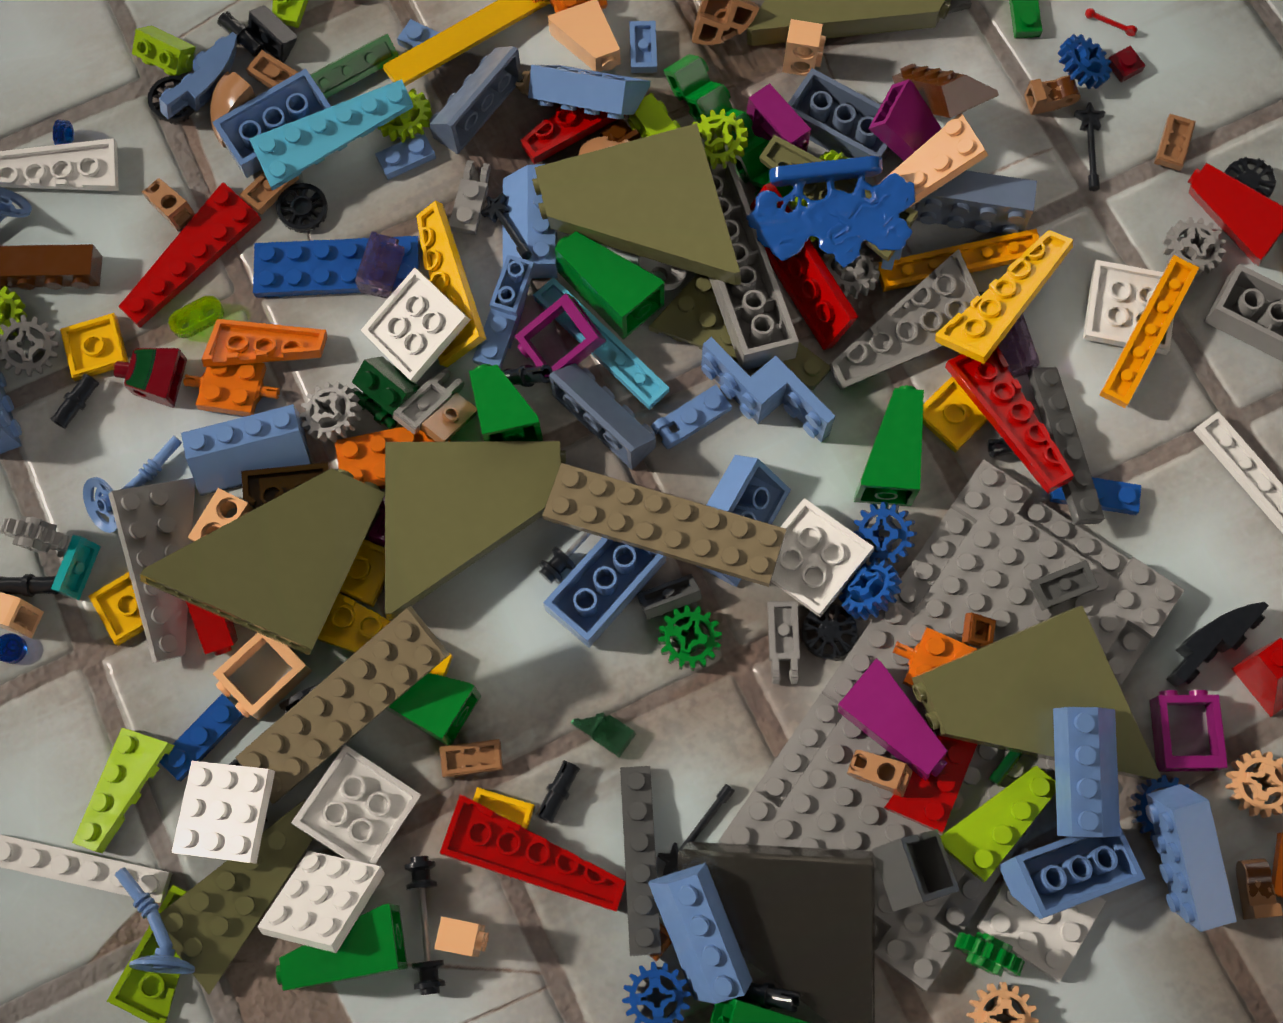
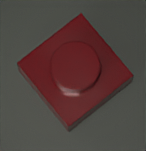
[1108,45,1146,83]

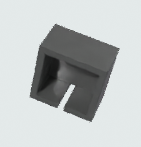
[872,829,960,912]

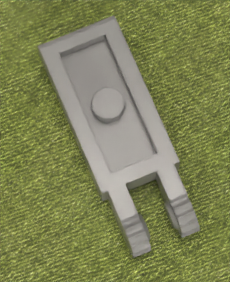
[449,160,491,235]
[393,368,465,435]
[767,601,800,684]

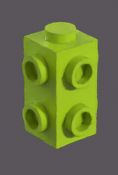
[132,25,196,76]
[628,93,681,138]

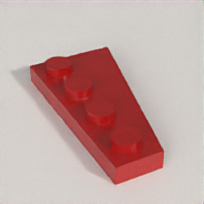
[520,106,625,165]
[884,735,977,834]

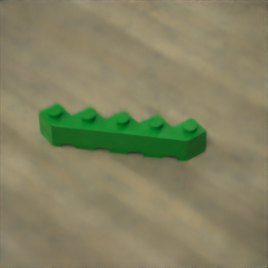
[663,54,793,197]

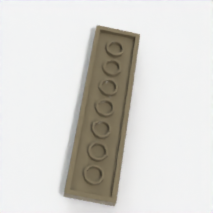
[542,463,786,587]
[235,606,450,805]

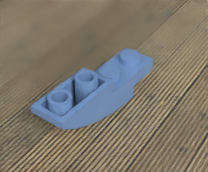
[159,32,237,119]
[472,254,534,369]

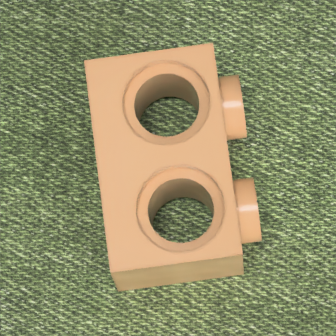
[782,19,826,76]
[188,488,254,542]
[434,916,489,957]

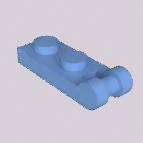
[651,384,732,449]

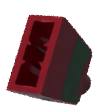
[114,348,187,408]

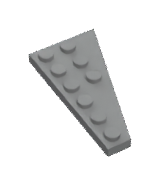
[829,249,980,390]
[108,478,195,663]

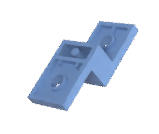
[701,337,835,442]

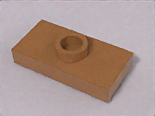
[1154,114,1196,171]
[420,392,477,442]
[440,739,503,778]

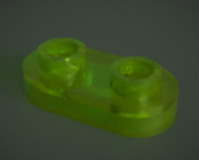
[168,296,224,338]

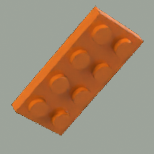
[335,427,451,489]

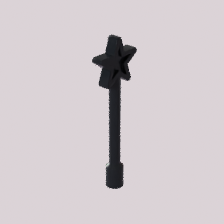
[1074,102,1105,191]
[481,193,532,260]
[658,784,735,876]

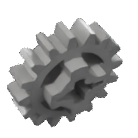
[1162,217,1226,277]
[823,248,880,299]
[0,315,59,377]
[300,381,362,443]
[0,516,69,554]

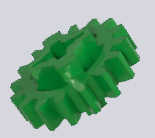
[658,605,722,671]
[954,932,1025,977]

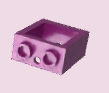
[747,83,811,152]
[515,293,606,377]
[1149,690,1228,772]

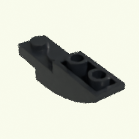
[1166,602,1269,687]

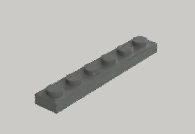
[1027,367,1105,525]
[620,766,661,956]

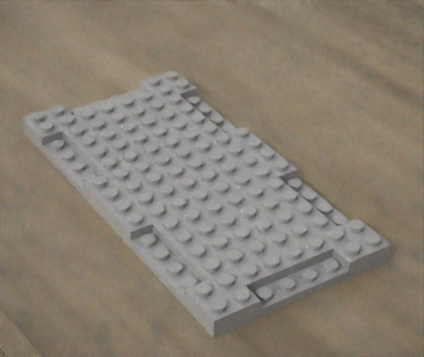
[718,459,1184,991]

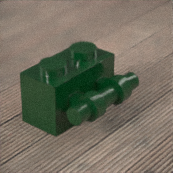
[352,356,420,429]

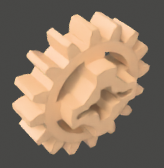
[1225,750,1283,818]
[966,982,1039,1023]

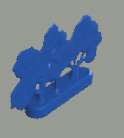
[746,156,915,268]

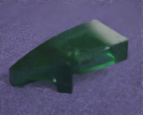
[571,712,636,758]

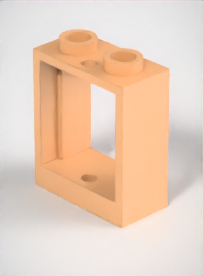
[213,633,312,720]

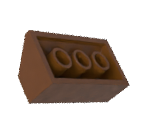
[892,64,999,118]

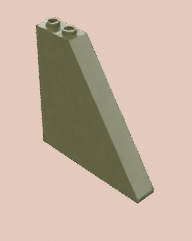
[747,0,951,46]
[532,123,741,285]
[385,441,566,620]
[140,468,385,655]
[912,605,1161,780]

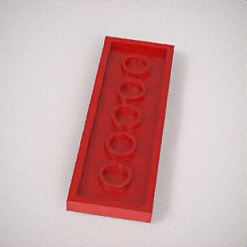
[749,183,858,350]

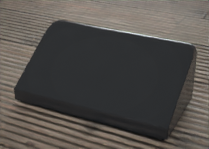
[248,5,297,63]

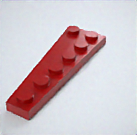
[118,182,262,328]
[945,346,1074,494]
[440,794,626,912]

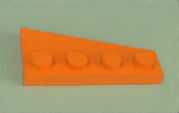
[201,319,328,367]

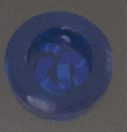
[53,119,74,145]
[0,633,27,664]

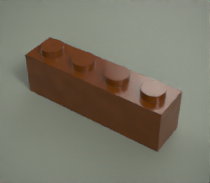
[0,244,103,290]

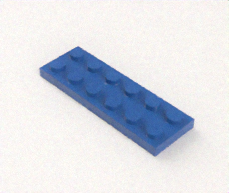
[253,236,420,298]

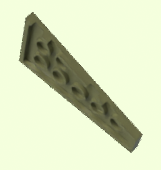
[649,274,831,390]
[160,799,314,995]

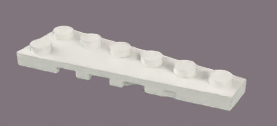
[0,138,119,191]

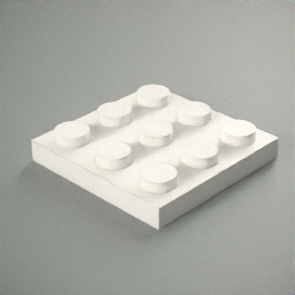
[1083,260,1174,355]
[361,268,471,383]
[771,498,874,617]
[291,745,421,865]
[172,761,275,864]
[976,848,1106,982]
[257,851,385,953]

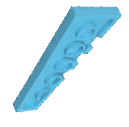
[249,79,413,190]

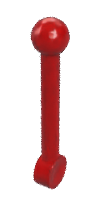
[1085,8,1138,36]

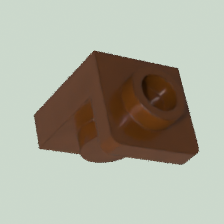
[600,119,640,142]

